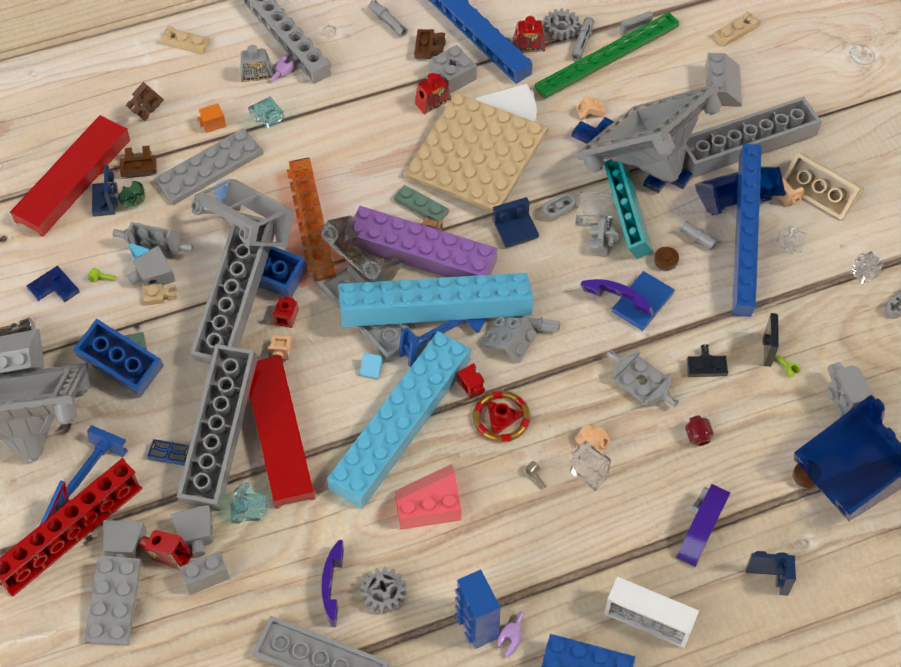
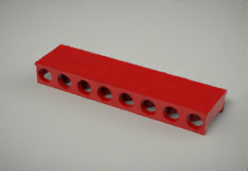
[9,115,130,237]
[249,355,315,509]
[0,458,143,597]

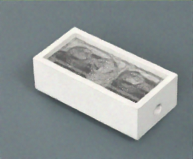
[604,576,699,649]

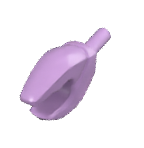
[271,53,295,82]
[498,611,525,658]

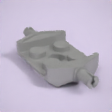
[113,222,194,259]
[606,349,679,407]

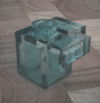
[248,96,284,128]
[230,482,267,524]

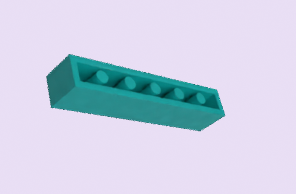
[604,159,653,259]

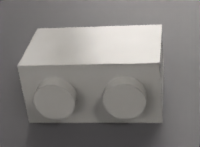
[179,551,230,595]

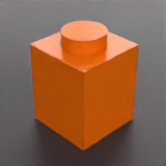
[197,103,226,133]

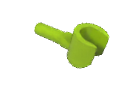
[88,268,116,282]
[776,355,801,377]

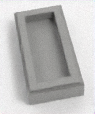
[620,11,653,37]

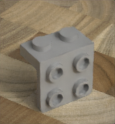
[481,317,537,363]

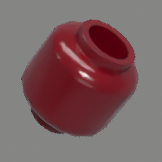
[685,415,714,447]

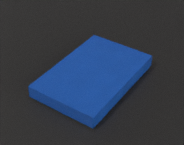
[612,271,675,331]

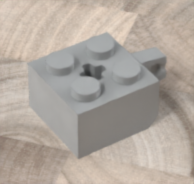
[426,45,477,93]
[827,362,875,423]

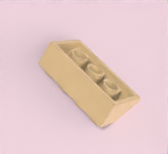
[783,152,864,220]

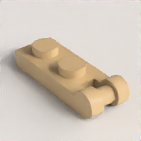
[713,11,760,47]
[160,26,210,55]

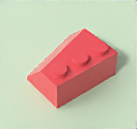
[395,464,461,530]

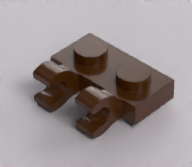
[414,29,446,59]
[126,82,164,121]
[120,145,157,177]

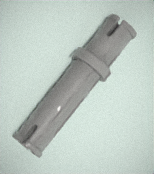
[368,0,408,37]
[571,17,595,61]

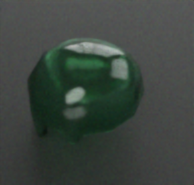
[118,181,146,208]

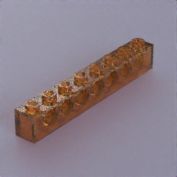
[287,157,336,282]

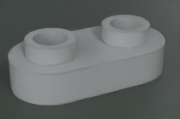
[542,193,576,220]

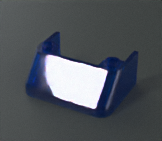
[695,166,786,215]

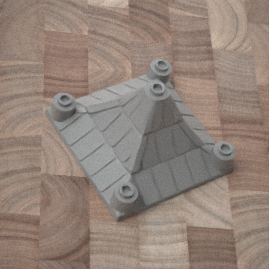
[576,84,722,182]
[0,363,91,462]

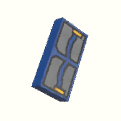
[147,439,190,466]

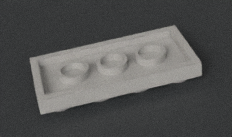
[84,555,142,646]

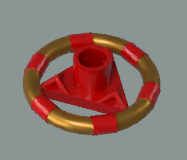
[473,390,530,443]

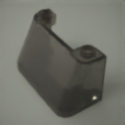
[322,215,404,282]

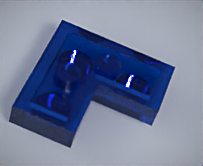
[571,117,615,144]
[643,168,693,194]
[26,265,80,303]

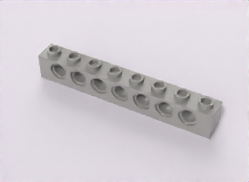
[243,0,331,84]

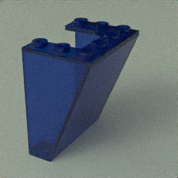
[794,395,901,522]

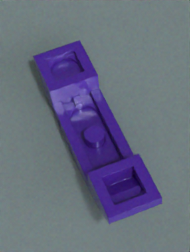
[580,279,653,316]
[676,484,731,567]
[321,540,344,628]

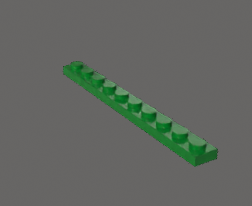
[534,12,679,99]

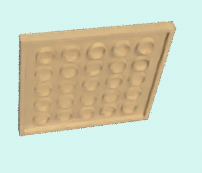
[404,93,549,212]

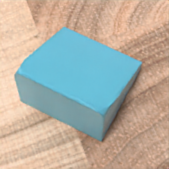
[129,243,149,259]
[359,353,383,379]

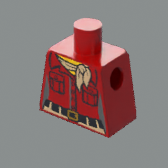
[513,16,545,52]
[415,73,451,115]
[139,530,193,571]

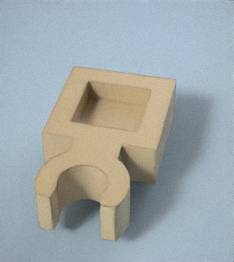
[143,284,177,306]

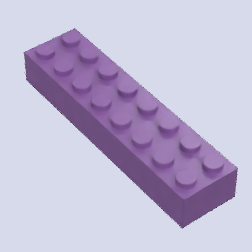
[345,206,497,277]

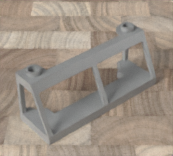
[191,179,295,247]

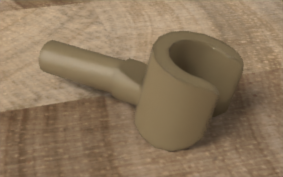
[526,461,546,489]

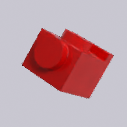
[272,296,299,328]
[457,363,485,399]

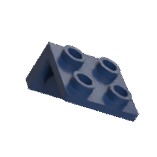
[92,165,118,217]
[492,197,539,248]
[745,551,796,596]

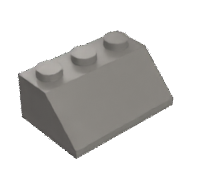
[705,53,742,107]
[0,329,44,375]

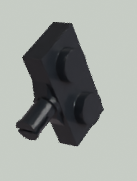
[686,344,728,377]

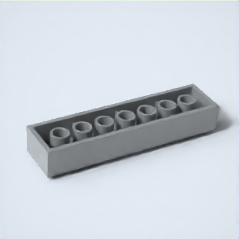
[683,96,822,177]
[190,213,275,364]
[177,344,258,510]

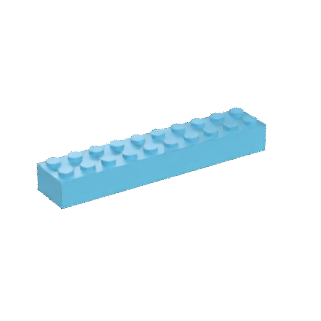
[338,273,533,327]
[327,331,471,509]

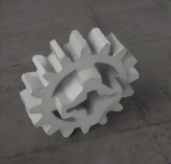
[543,8,580,40]
[360,567,407,614]

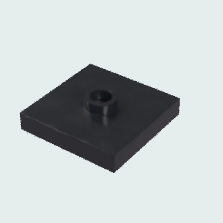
[762,313,779,367]

